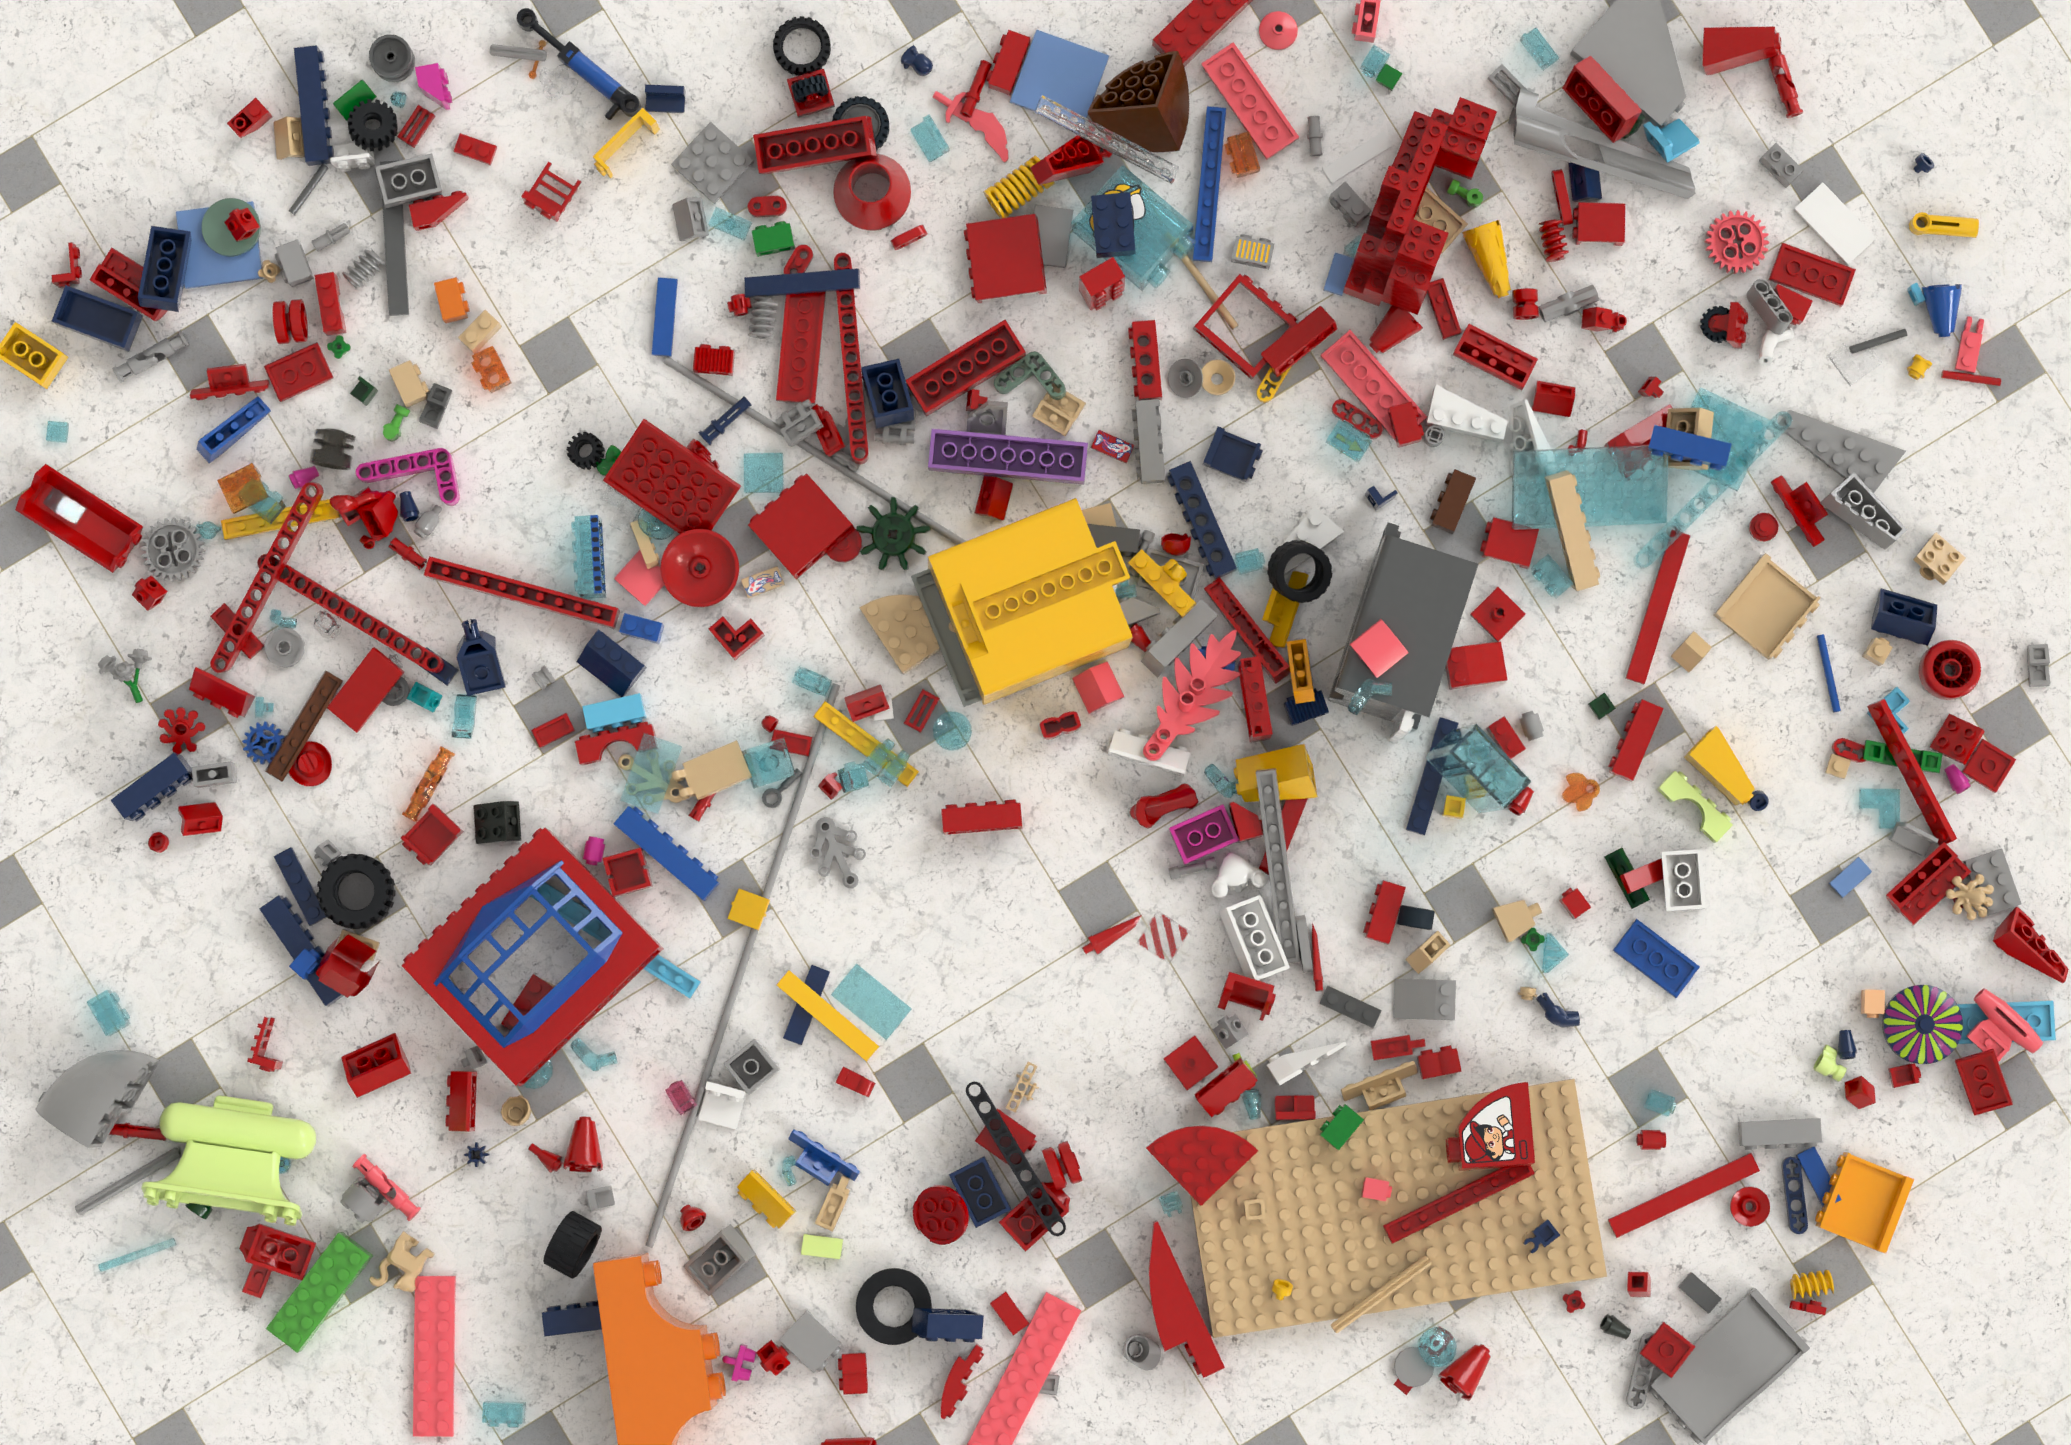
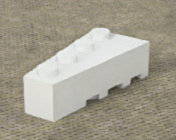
[1425,385,1508,443]
[1263,506,1344,576]

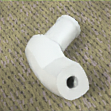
[1759,327,1794,366]

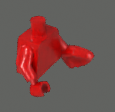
[330,491,398,549]

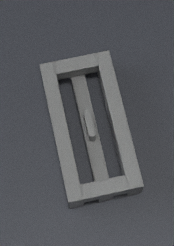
[1487,64,1528,105]

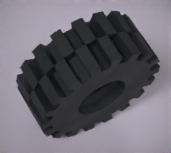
[348,99,398,152]

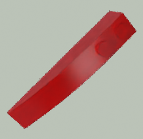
[1204,577,1291,684]

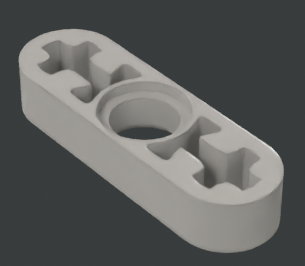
[1295,915,1313,973]

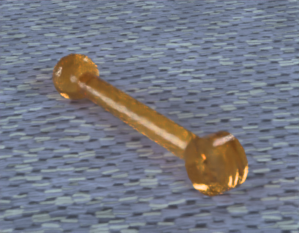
[529,40,546,79]

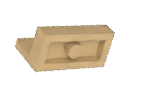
[273,117,305,160]

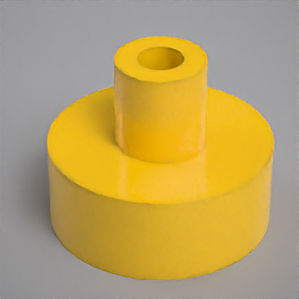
[1272,1279,1293,1300]

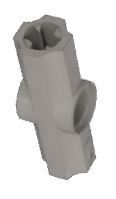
[1538,285,1599,322]

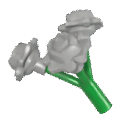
[98,649,152,703]

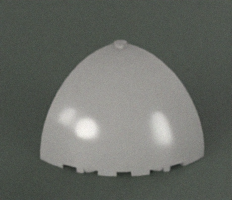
[35,1050,160,1148]

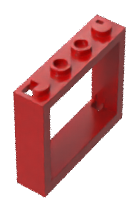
[1193,274,1298,380]
[1237,656,1273,743]

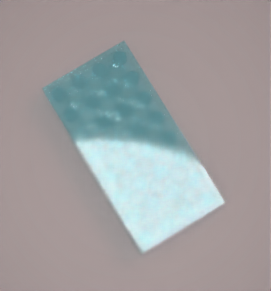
[1512,445,1668,530]

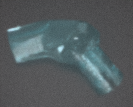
[1348,678,1392,715]
[1204,764,1239,798]
[571,1038,618,1071]

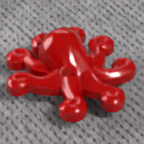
[158,707,205,754]

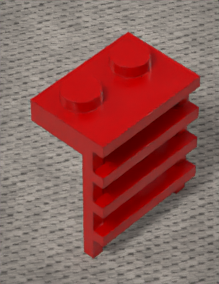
[521,161,581,222]
[247,1017,283,1072]

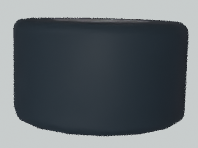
[1397,905,1435,930]

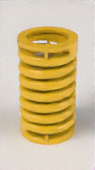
[983,155,1055,219]

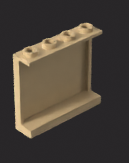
[1714,553,1821,660]

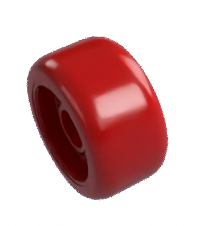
[1919,640,1981,700]

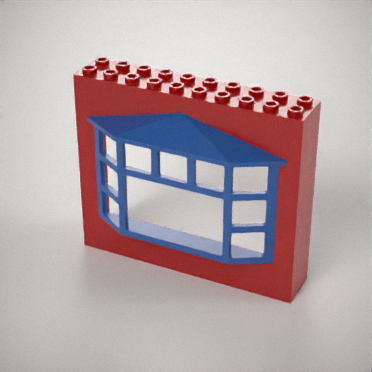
[401,827,664,1087]

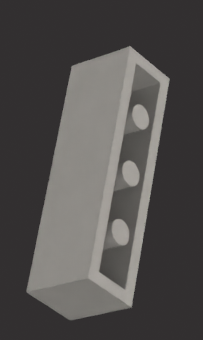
[1738,1118,1822,1150]

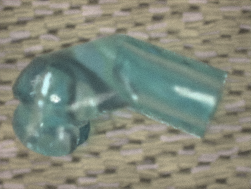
[269,609,297,628]
[782,1155,797,1186]

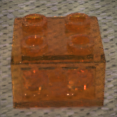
[217,463,268,514]

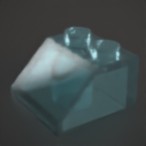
[742,738,796,789]

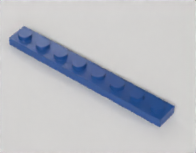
[1193,106,1226,262]

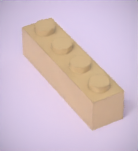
[630,519,660,569]

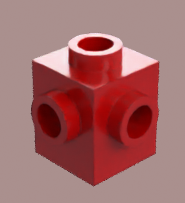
[224,208,260,242]
[132,576,168,611]
[756,1340,791,1376]

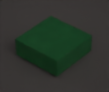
[1588,693,1616,720]

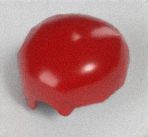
[1161,533,1191,556]

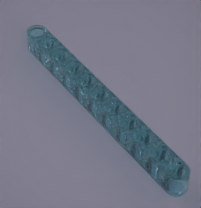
[1633,411,1792,569]

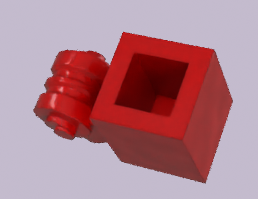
[1581,307,1627,332]

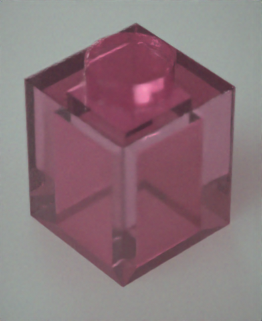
[665,1080,697,1115]

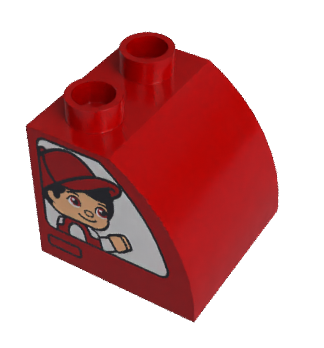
[1446,1082,1535,1171]

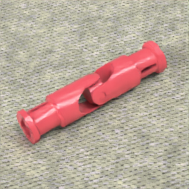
[352,1154,421,1221]

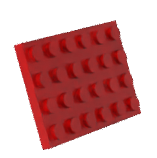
[603,419,741,534]

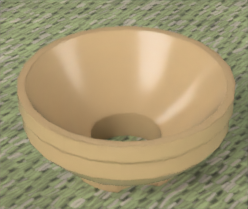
[1201,360,1235,395]

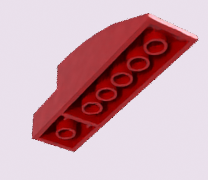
[1148,1220,1225,1378]

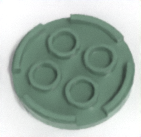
[202,198,261,257]

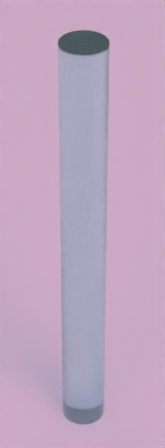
[98,1238,176,1272]

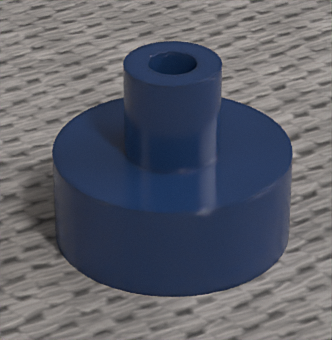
[1913,153,1934,173]

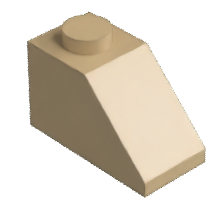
[1405,931,1451,974]

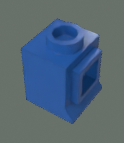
[289,949,321,980]

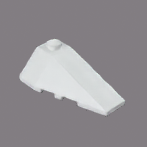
[1510,400,1559,486]
[1266,1042,1347,1085]

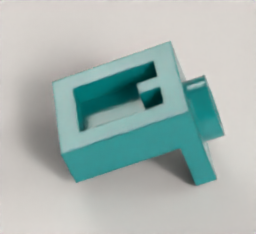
[407,682,442,712]

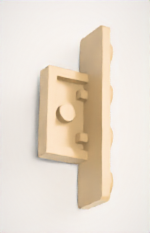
[1341,1061,1418,1110]

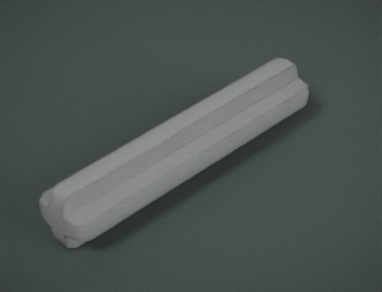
[490,44,547,61]

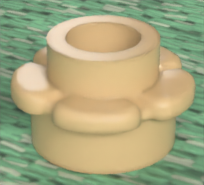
[1518,987,1537,1000]

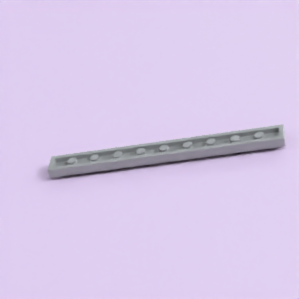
[1256,768,1301,963]

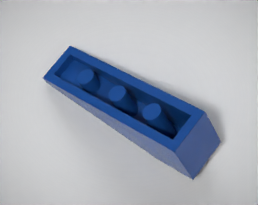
[196,396,271,464]

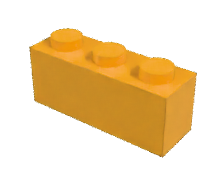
[1286,639,1315,704]

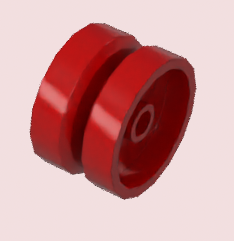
[273,299,308,344]
[1042,1140,1083,1190]

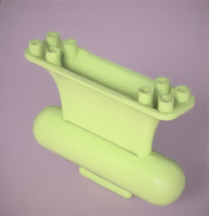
[141,1095,316,1226]

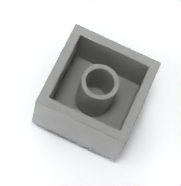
[724,1039,780,1095]

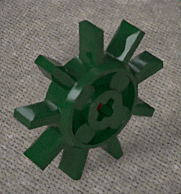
[856,497,931,570]

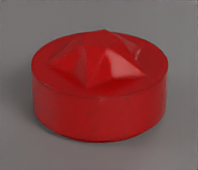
[148,832,169,853]

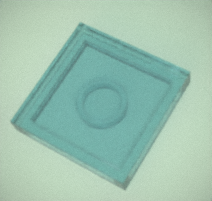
[744,453,784,493]

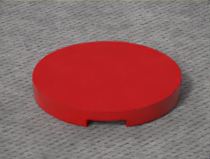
[913,1185,969,1245]

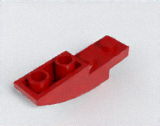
[941,1344,984,1419]

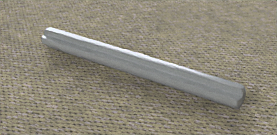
[75,1148,181,1215]

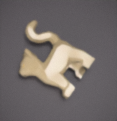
[369,1231,435,1293]

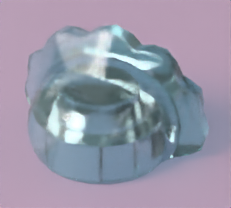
[196,521,221,539]

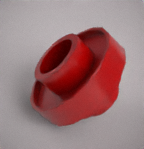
[1749,513,1779,542]

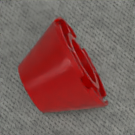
[833,154,911,231]

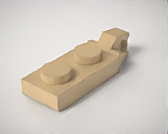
[815,1176,850,1232]

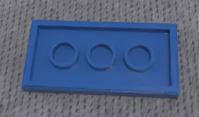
[1612,919,1700,998]

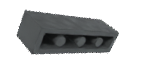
[1087,524,1140,557]

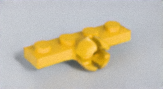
[1128,549,1196,618]

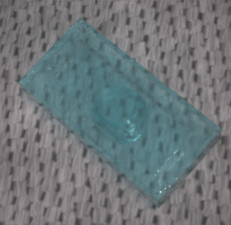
[708,207,752,241]

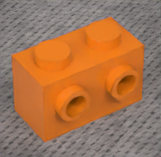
[434,277,470,323]

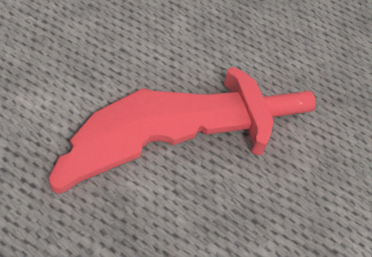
[932,91,1008,162]

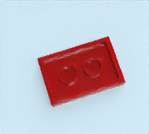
[264,342,334,402]
[1955,1049,2013,1116]

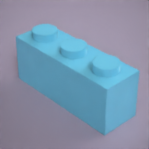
[582,693,647,733]

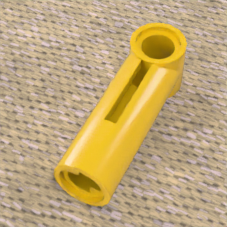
[1909,212,1979,238]

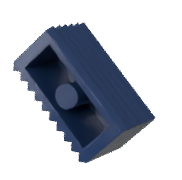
[1284,688,1329,726]

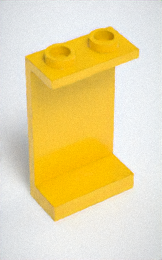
[593,108,660,178]

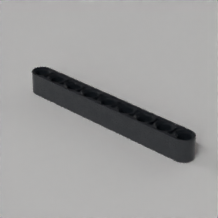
[966,1081,1066,1236]

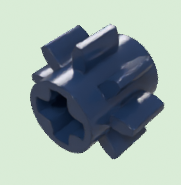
[464,1142,490,1167]

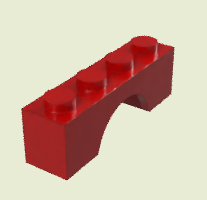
[575,722,658,765]

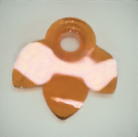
[1561,773,1600,812]

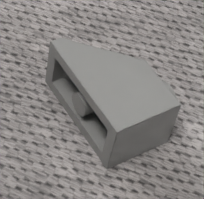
[1118,596,1160,626]

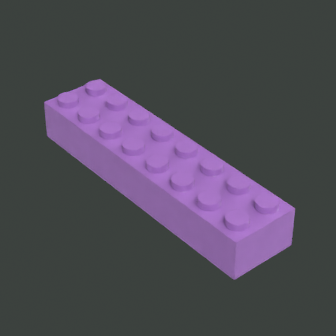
[928,429,1088,485]

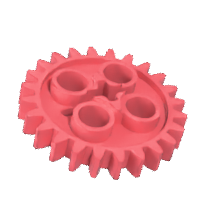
[1705,210,1769,274]

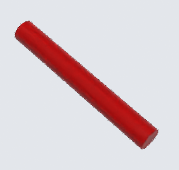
[1941,370,2001,386]

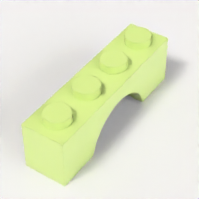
[1657,771,1733,843]

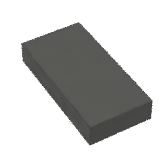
[1678,1272,1722,1314]

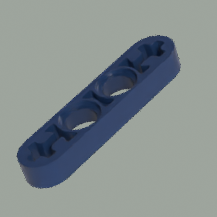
[1781,1157,1808,1234]

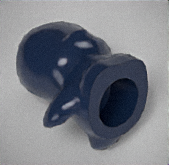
[901,45,933,76]

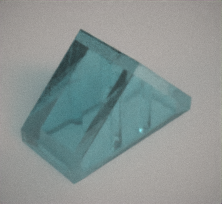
[43,487,87,525]
[1542,933,1569,973]

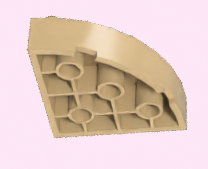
[859,595,954,674]

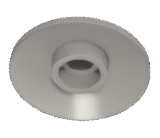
[1168,359,1203,398]

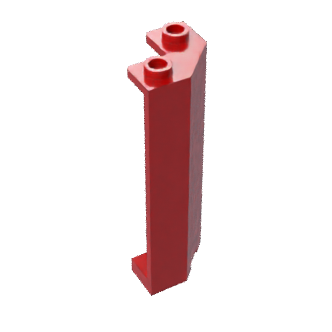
[15,464,143,573]

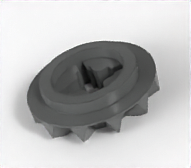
[383,677,410,706]

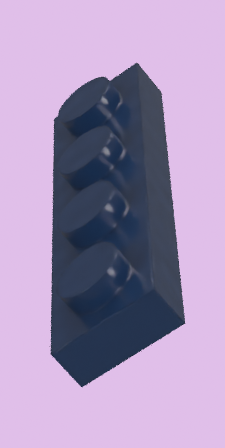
[274,847,327,926]

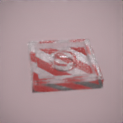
[1136,910,1190,964]

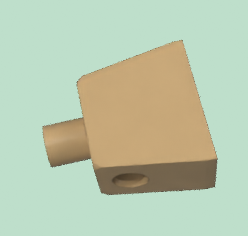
[1492,900,1542,943]

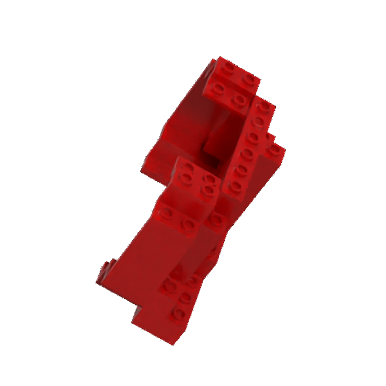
[1343,97,1497,315]

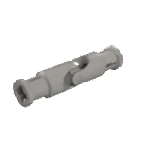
[112,330,190,383]

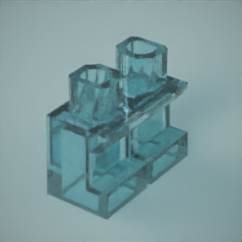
[862,738,910,788]

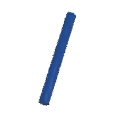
[1817,634,1841,713]

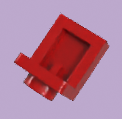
[1888,1063,1921,1088]

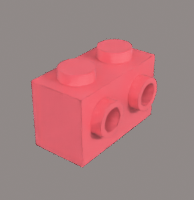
[1352,0,1381,43]

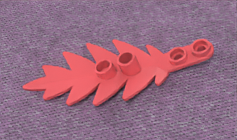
[1143,629,1241,761]

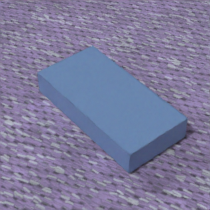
[1324,253,1354,296]
[1829,857,1872,898]

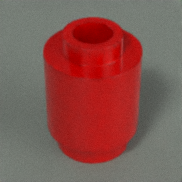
[1636,1130,1666,1150]

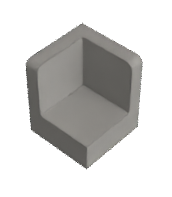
[586,1185,615,1210]

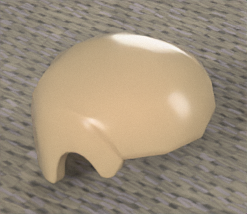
[501,1095,531,1126]

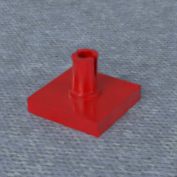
[1470,587,1526,642]

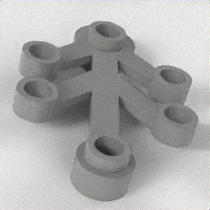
[810,817,866,888]

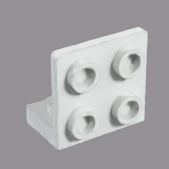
[330,143,375,172]
[699,1081,746,1129]

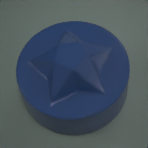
[1748,790,1769,811]

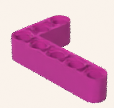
[356,448,460,506]

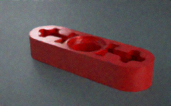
[1551,169,1573,226]
[1332,399,1383,439]

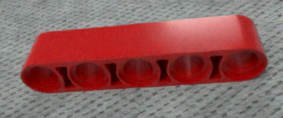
[1259,798,1308,875]

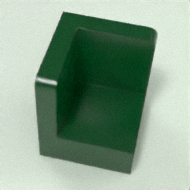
[350,376,378,406]

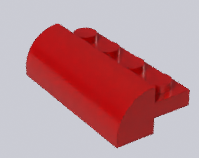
[89,247,168,321]
[1453,324,1538,391]
[1886,842,1971,926]

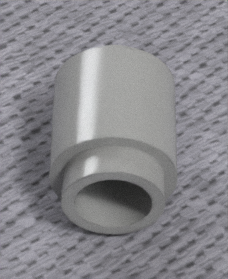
[1519,711,1544,741]

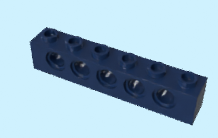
[1167,461,1237,579]

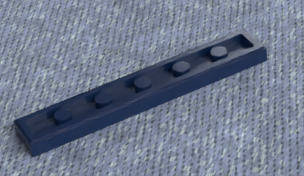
[744,268,860,298]

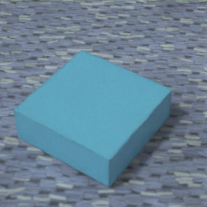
[1907,283,1925,306]

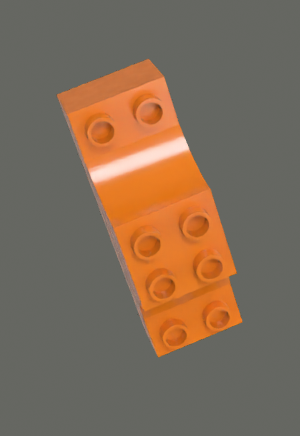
[593,1253,726,1445]

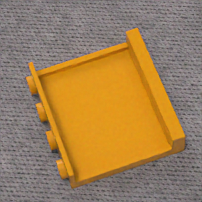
[1815,1152,1914,1253]

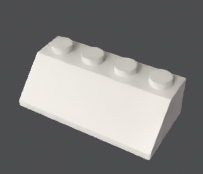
[1108,729,1190,777]
[1219,894,1290,981]

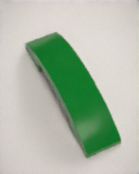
[1863,740,1943,773]

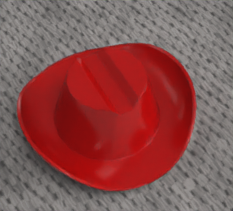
[289,741,332,786]

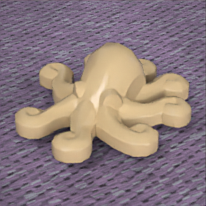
[1945,874,1994,920]

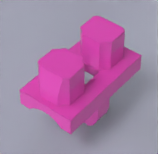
[722,1344,757,1382]

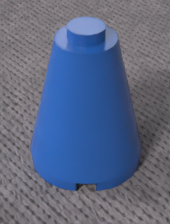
[1922,284,1962,337]

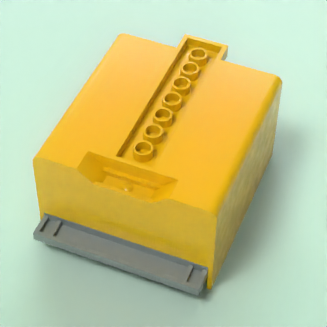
[911,498,1133,707]

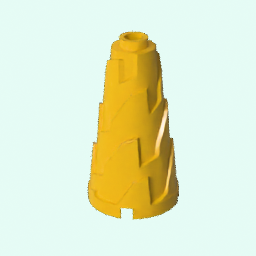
[1462,220,1511,298]

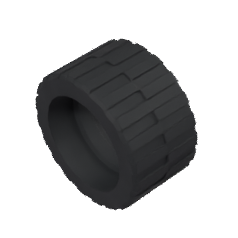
[1267,540,1333,603]
[543,1211,602,1279]

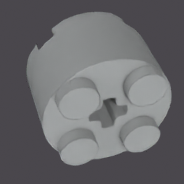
[340,1177,388,1223]

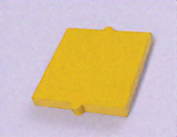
[727,888,770,930]

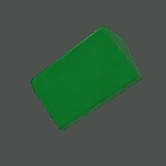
[333,80,377,121]

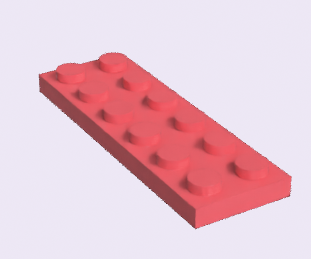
[1201,42,1299,160]
[1321,330,1427,441]

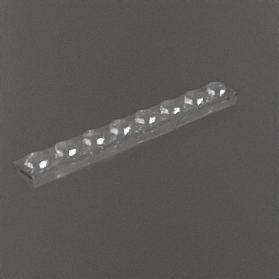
[1035,95,1179,184]

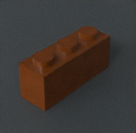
[1430,469,1476,534]

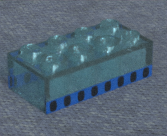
[571,515,606,599]

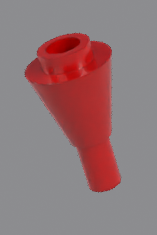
[528,1143,563,1173]

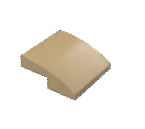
[1032,383,1086,436]

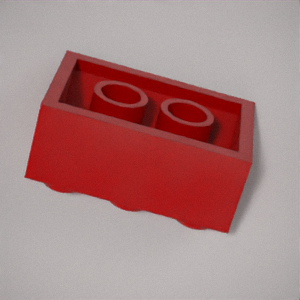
[189,667,256,718]
[341,1033,411,1098]
[445,1071,477,1132]

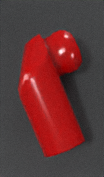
[1567,429,1588,457]

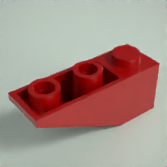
[409,191,469,231]

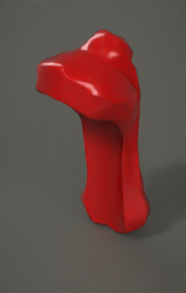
[1130,784,1199,829]

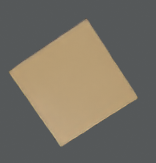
[1671,631,1712,672]

